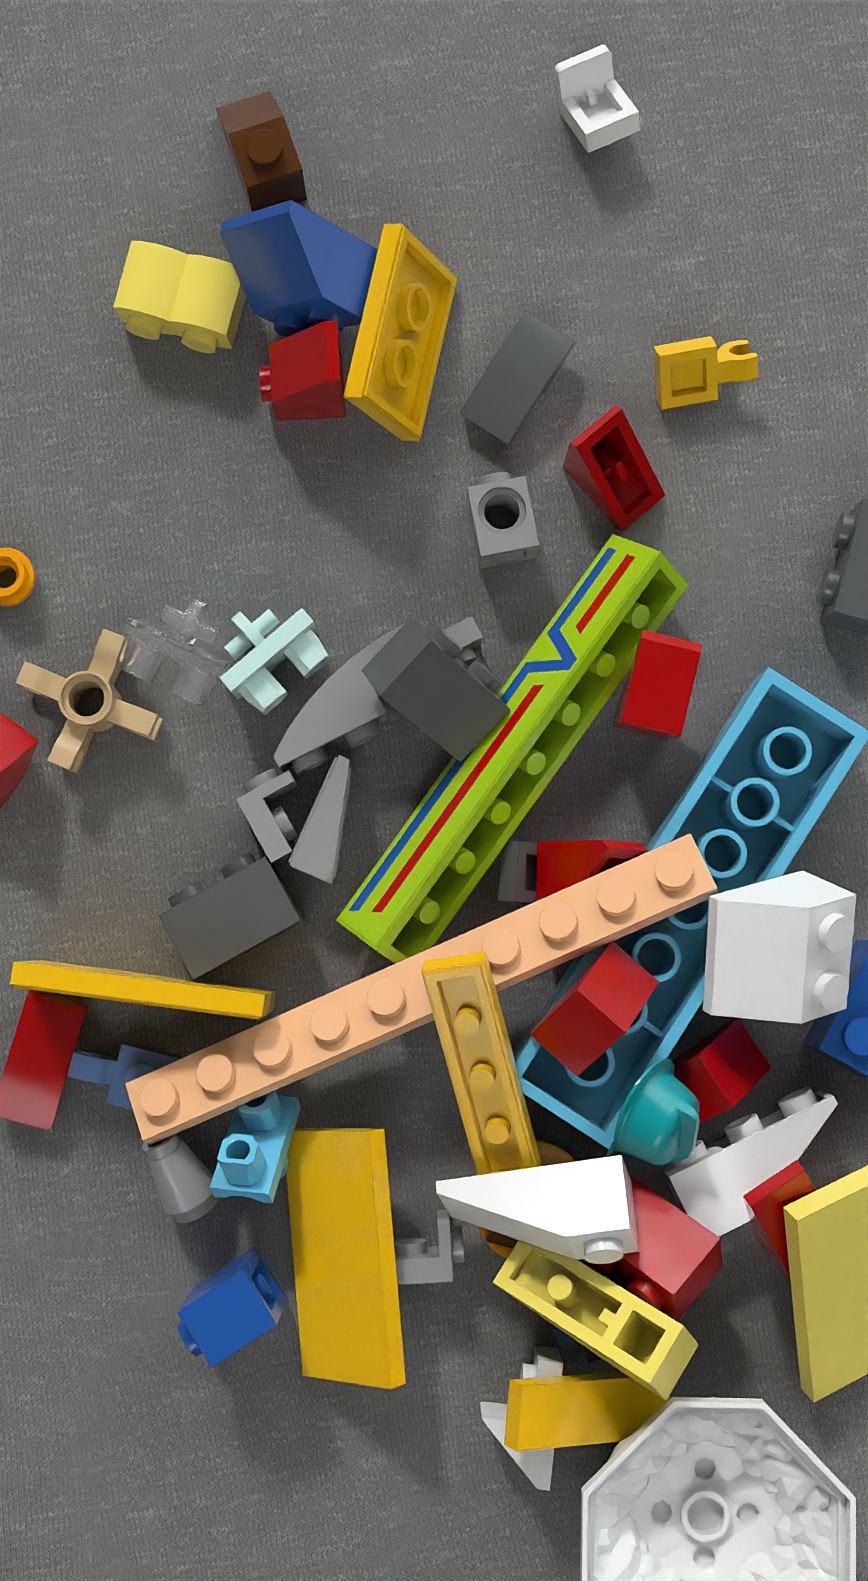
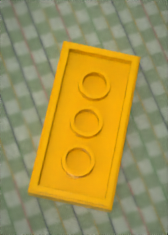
[10,960,276,1020]
[286,1128,406,1389]

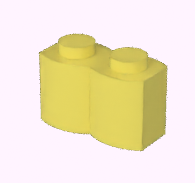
[113,241,246,353]

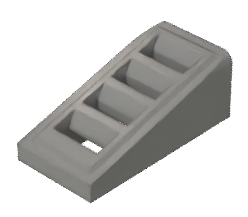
[288,755,353,885]

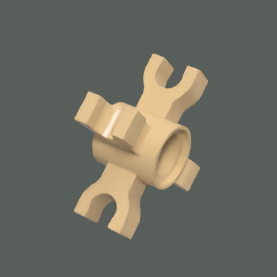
[16,628,165,774]

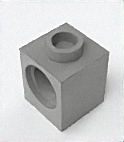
[466,472,539,569]

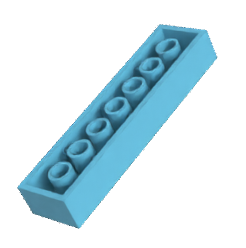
[513,667,868,1149]

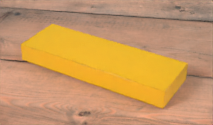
[504,1372,670,1452]

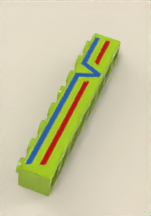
[336,534,689,964]

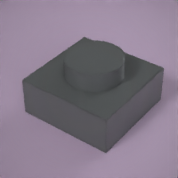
[498,841,537,904]

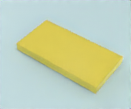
[783,1165,868,1403]

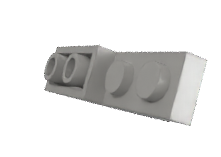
[273,616,483,775]

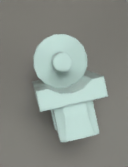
[220,608,329,715]

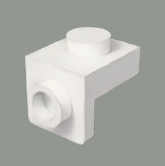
[554,45,640,153]

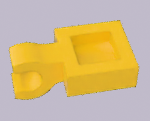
[654,336,758,410]

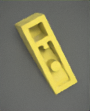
[493,1240,699,1400]

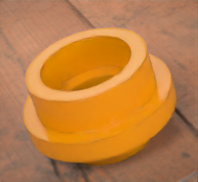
[0,548,36,607]

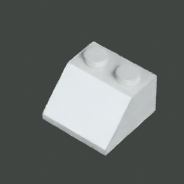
[703,870,856,1024]

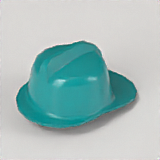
[606,1058,700,1165]

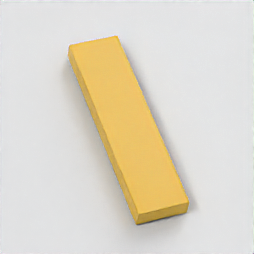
[421,951,542,1175]

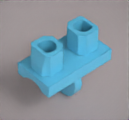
[210,1090,301,1204]

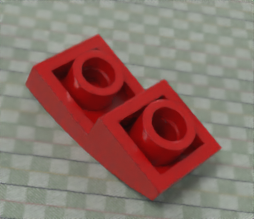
[0,990,88,1131]

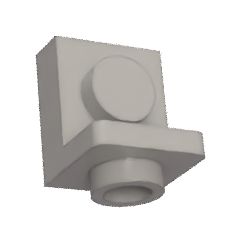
[236,768,298,866]
[394,1210,464,1285]

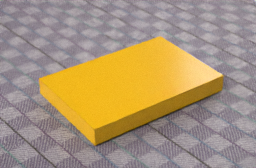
[343,224,457,442]

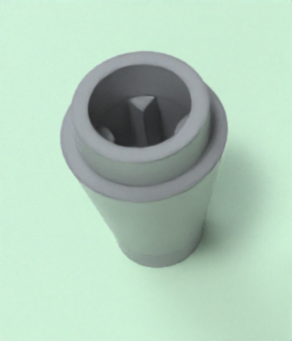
[142,1134,219,1223]

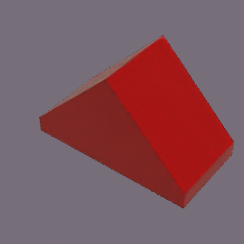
[563,405,665,532]
[613,630,702,740]
[536,839,648,901]
[530,941,659,1076]
[672,1018,771,1123]

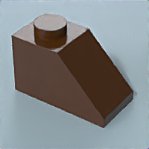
[216,91,307,212]

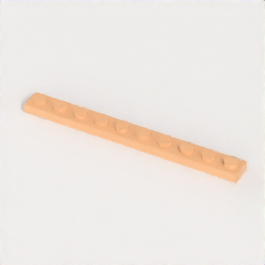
[125,833,718,1145]

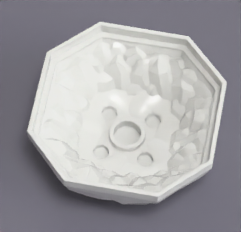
[580,1397,856,1581]

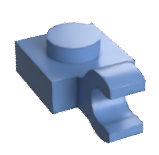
[67,1042,182,1110]

